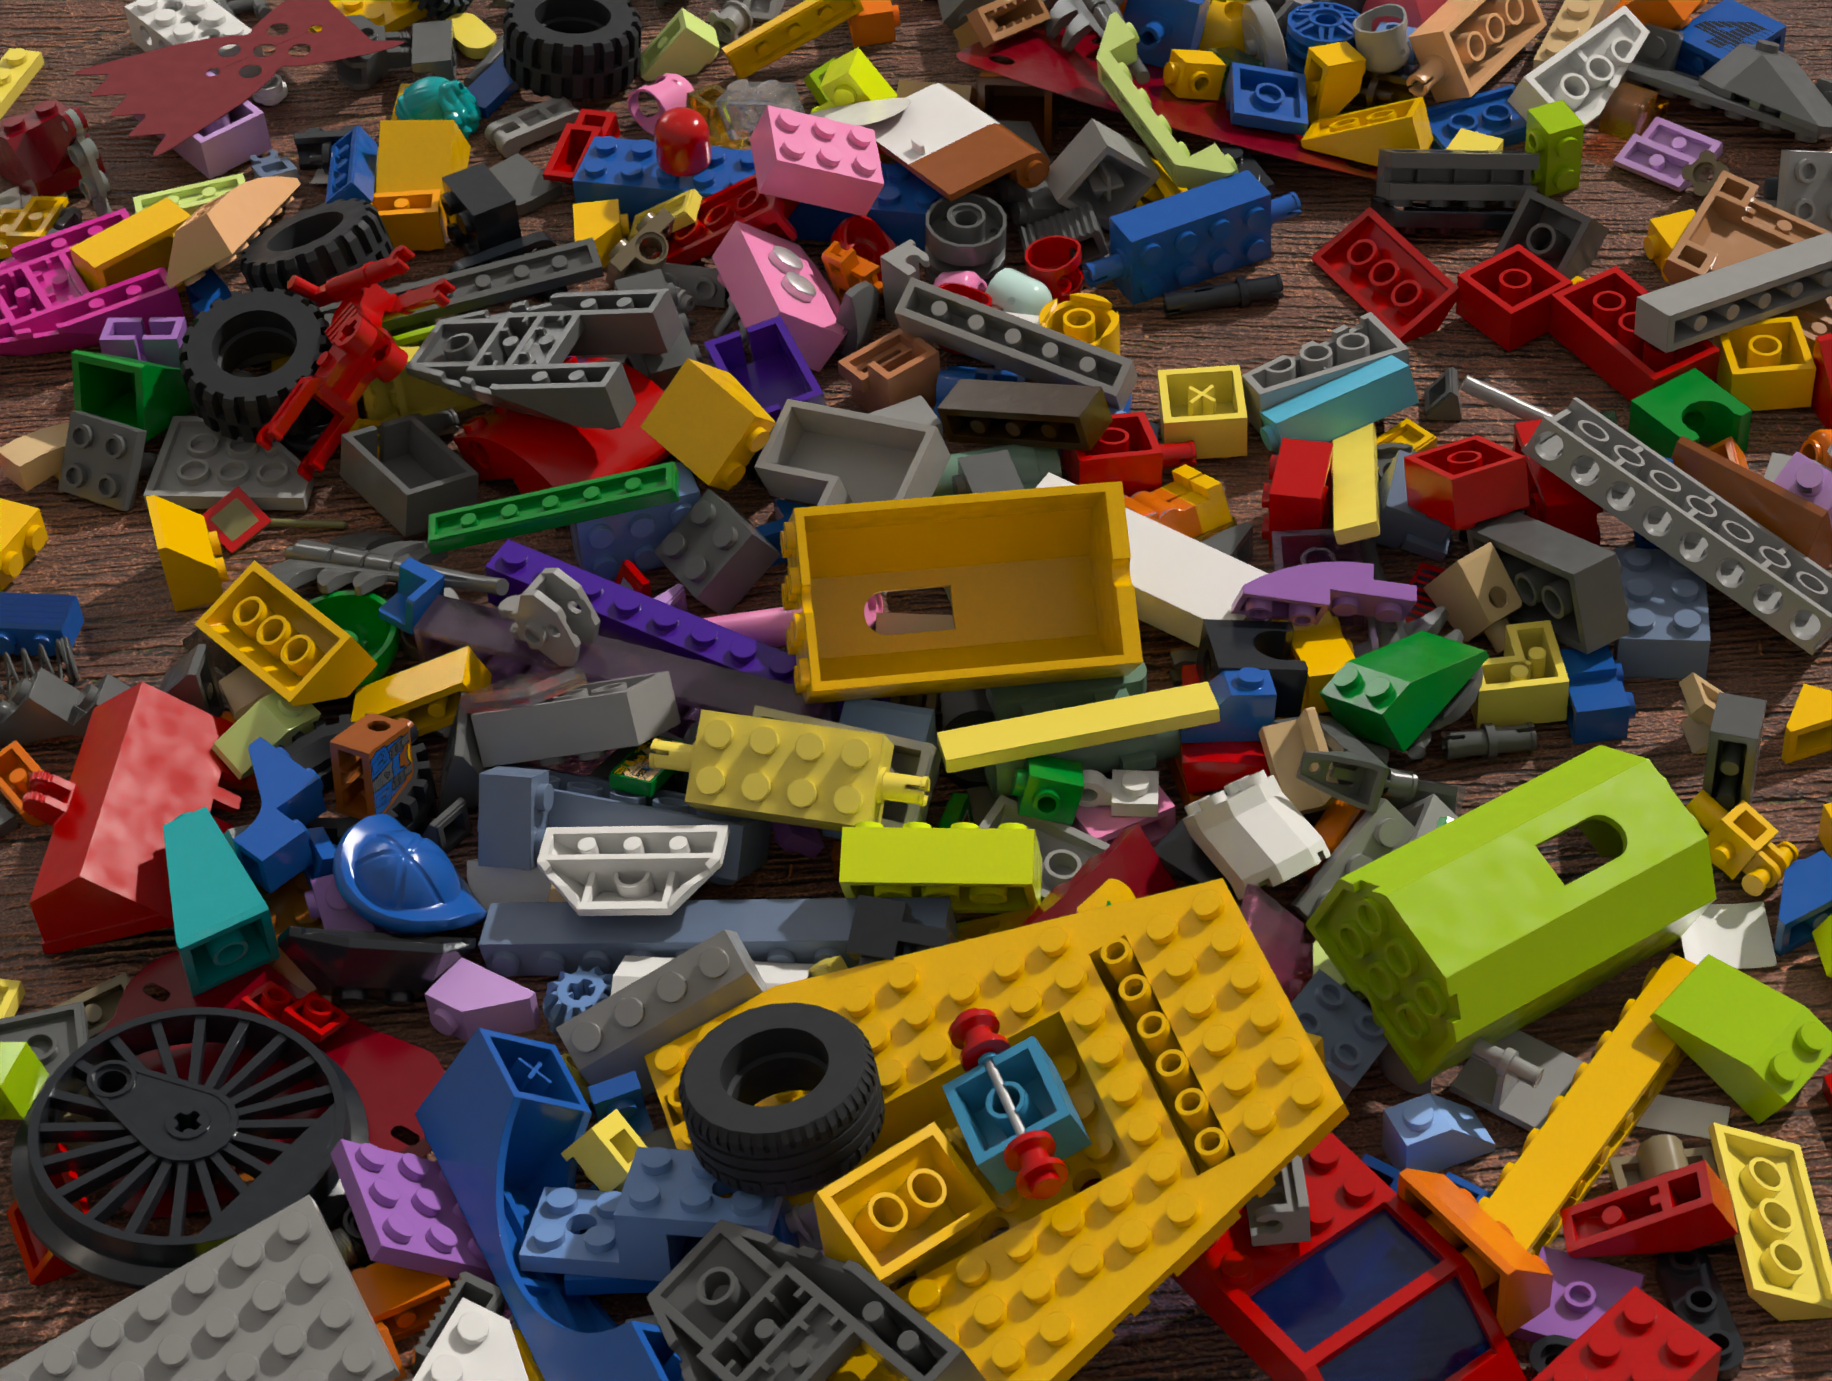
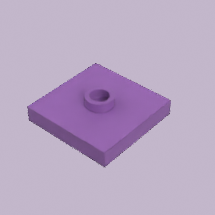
[1512,1246,1644,1343]

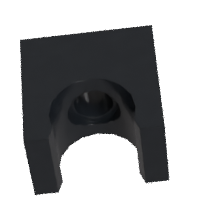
[1196,619,1308,718]

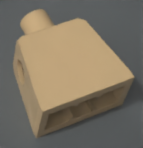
[1424,542,1522,654]

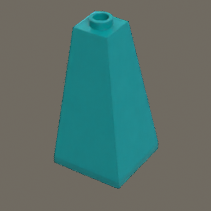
[163,807,280,997]

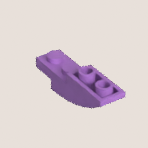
[1231,562,1417,626]

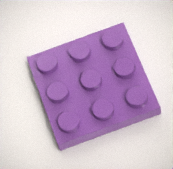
[330,1139,497,1286]

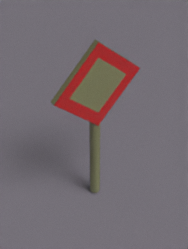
[202,486,347,555]

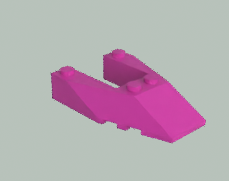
[0,208,184,356]

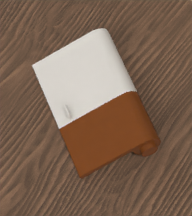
[863,83,1050,201]

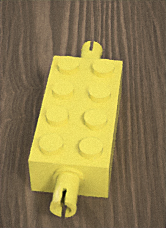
[649,709,930,832]

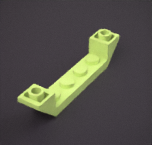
[1096,11,1239,189]

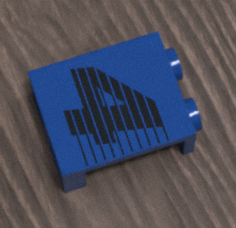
[1675,0,1787,78]

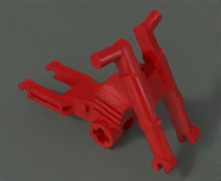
[256,245,456,482]

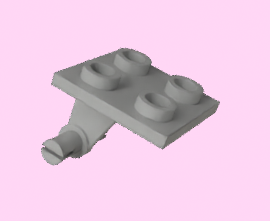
[1450,1030,1583,1132]

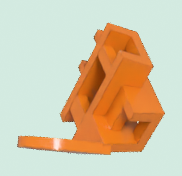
[821,241,884,304]

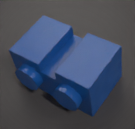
[1560,644,1636,744]

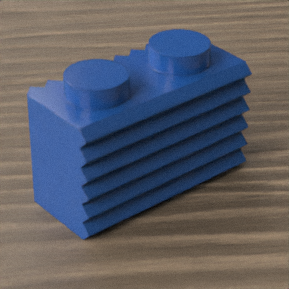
[0,592,84,657]

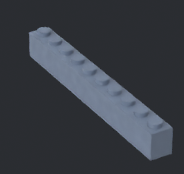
[478,897,957,977]

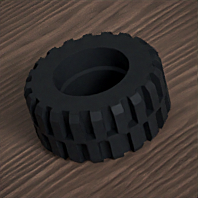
[503,0,642,102]
[240,198,394,306]
[179,287,333,443]

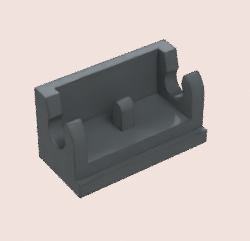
[411,20,457,81]

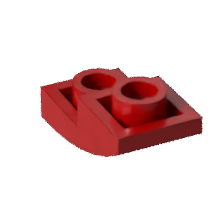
[237,980,350,1043]

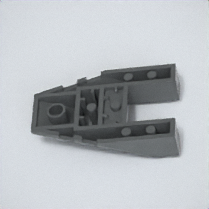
[405,288,683,430]
[646,1219,986,1381]

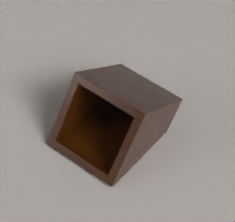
[977,61,1061,153]

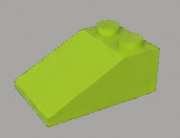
[1649,954,1832,1124]

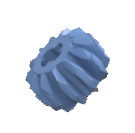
[542,965,613,1037]

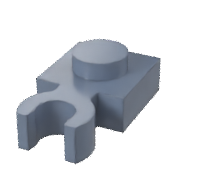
[250,149,300,182]

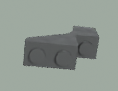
[0,667,132,748]

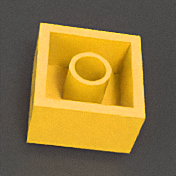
[1713,316,1816,411]

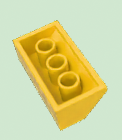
[194,560,378,707]

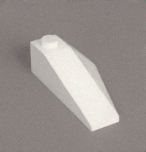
[1507,5,1650,127]

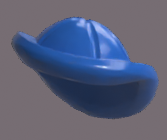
[332,814,488,935]

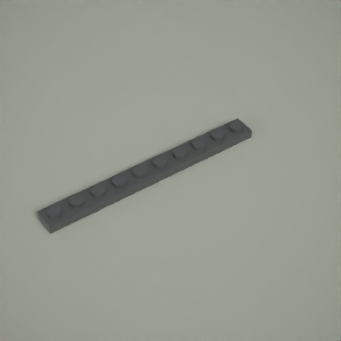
[234,237,604,370]

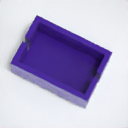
[704,316,826,455]

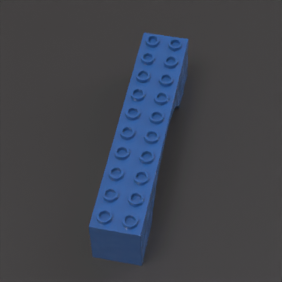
[415,1027,684,1381]

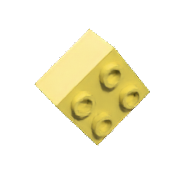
[1157,365,1247,459]

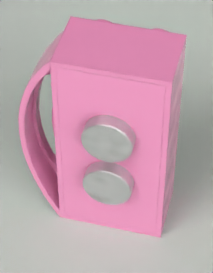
[712,221,848,372]

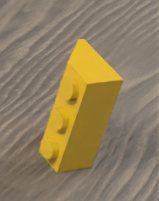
[813,1122,996,1287]

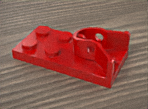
[652,173,800,265]

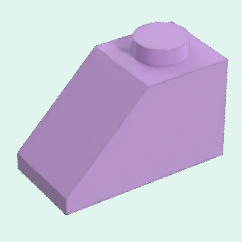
[425,957,542,1042]

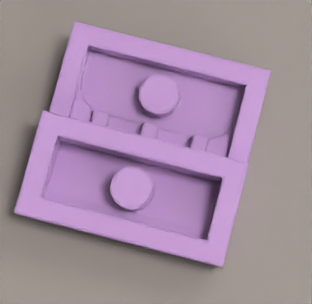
[1613,116,1723,192]

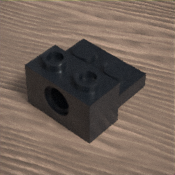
[846,895,959,966]

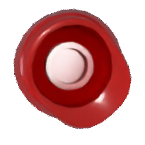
[831,215,897,282]

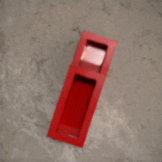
[543,108,621,183]

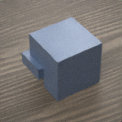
[1373,450,1452,562]

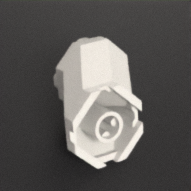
[1182,769,1331,900]

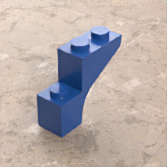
[232,737,326,894]

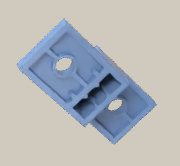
[519,1147,783,1281]

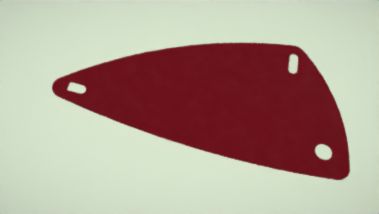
[956,28,1378,180]

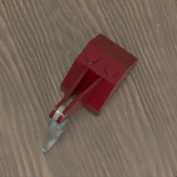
[0,100,111,217]

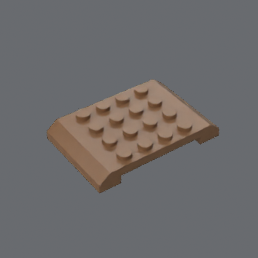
[1662,170,1832,353]

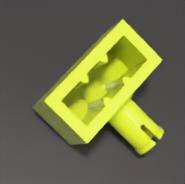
[811,47,897,113]

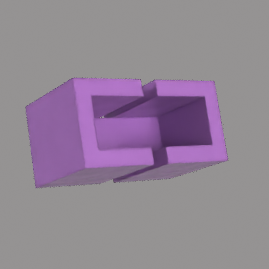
[99,317,187,369]

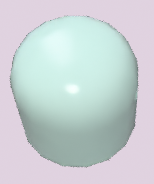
[985,268,1053,315]

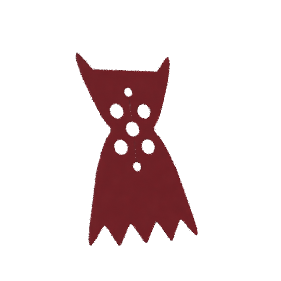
[75,0,405,157]

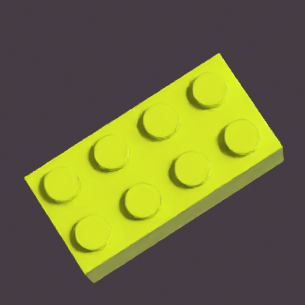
[839,821,1042,913]

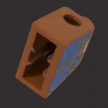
[329,713,418,820]

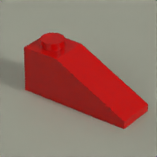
[1560,1160,1738,1258]

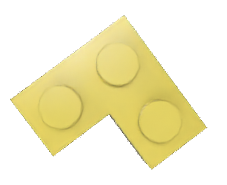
[1470,620,1569,729]

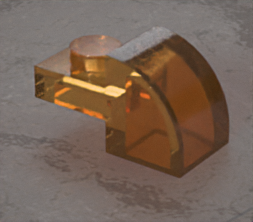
[1598,82,1669,141]

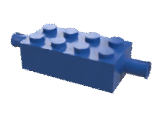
[1082,170,1302,305]

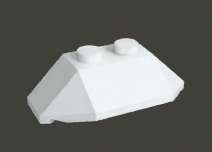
[537,825,730,916]

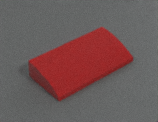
[1182,664,1277,794]

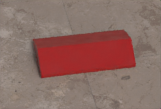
[1310,207,1460,344]

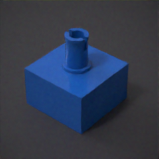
[1123,0,1210,69]

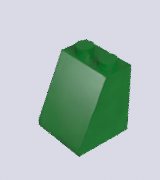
[71,350,194,443]

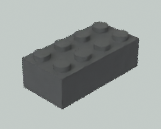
[1466,511,1630,654]

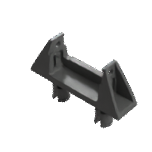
[1272,716,1418,813]

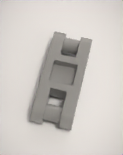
[484,96,580,158]

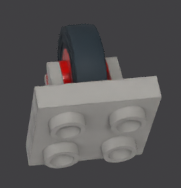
[1763,150,1832,232]

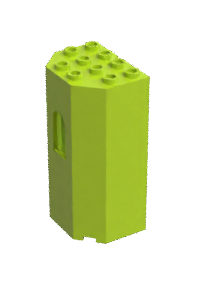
[1305,745,1717,1085]

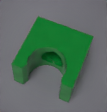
[1628,368,1752,458]

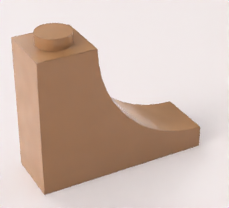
[953,0,1051,50]

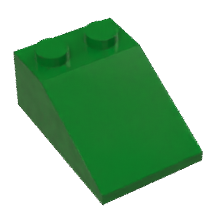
[1319,631,1489,752]

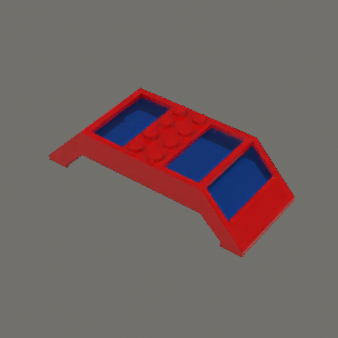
[1080,1132,1527,1381]

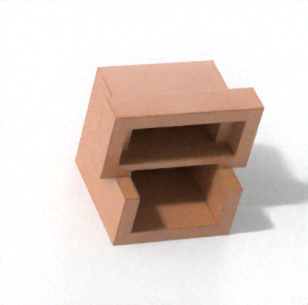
[838,327,940,413]

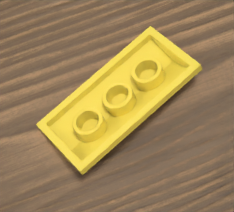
[1708,1122,1832,1321]

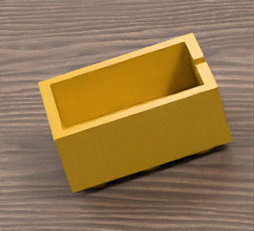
[70,197,191,293]

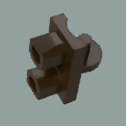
[1348,70,1415,109]

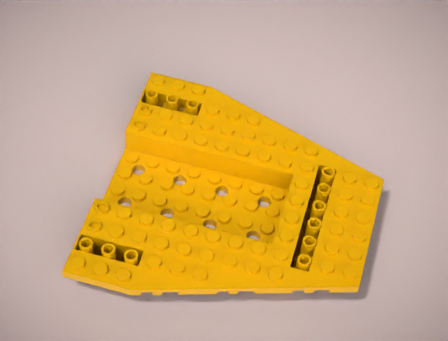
[644,878,1350,1381]

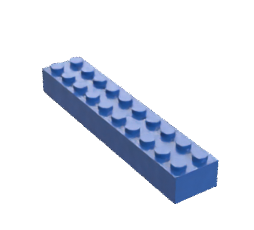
[572,136,944,251]

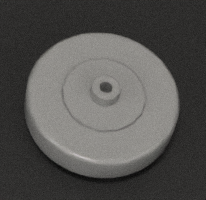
[1242,0,1288,71]

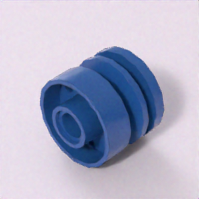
[1285,2,1360,74]

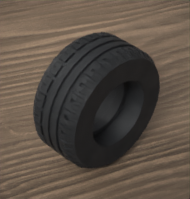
[678,1002,885,1197]

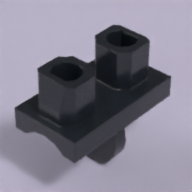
[294,125,358,175]

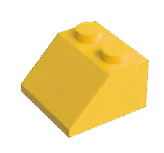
[146,495,229,612]

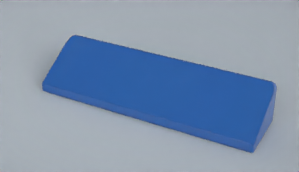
[325,125,378,204]

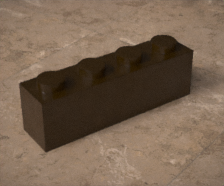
[937,379,1113,451]

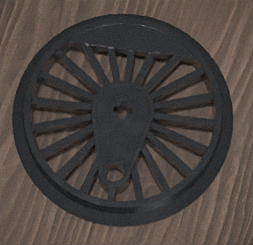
[11,1007,369,1290]

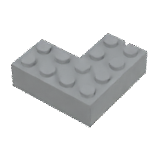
[754,399,951,596]

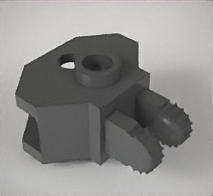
[337,15,412,90]

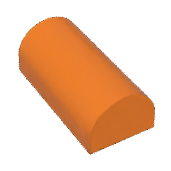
[0,740,47,826]

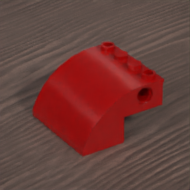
[453,356,671,494]

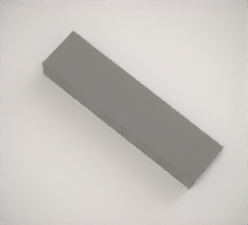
[1521,397,1832,655]

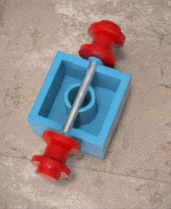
[942,1008,1092,1200]

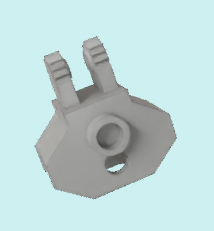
[497,568,600,666]

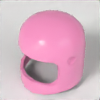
[627,73,697,136]

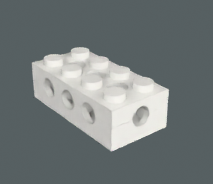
[124,0,263,78]

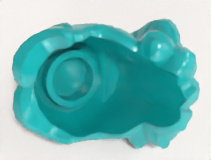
[395,76,482,139]

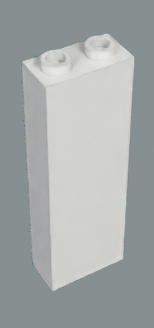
[1036,472,1270,648]

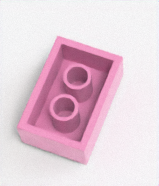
[750,105,884,217]

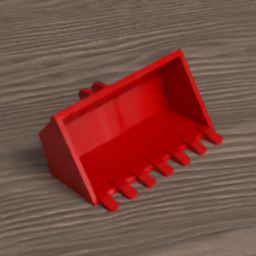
[22,682,249,954]

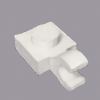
[1079,770,1159,817]

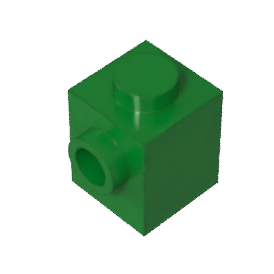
[1010,755,1084,825]

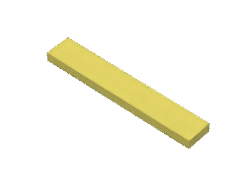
[1332,422,1380,545]
[937,681,1220,773]

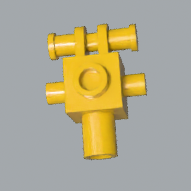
[1686,790,1799,896]

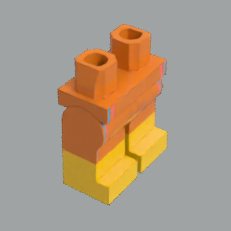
[1124,464,1232,538]

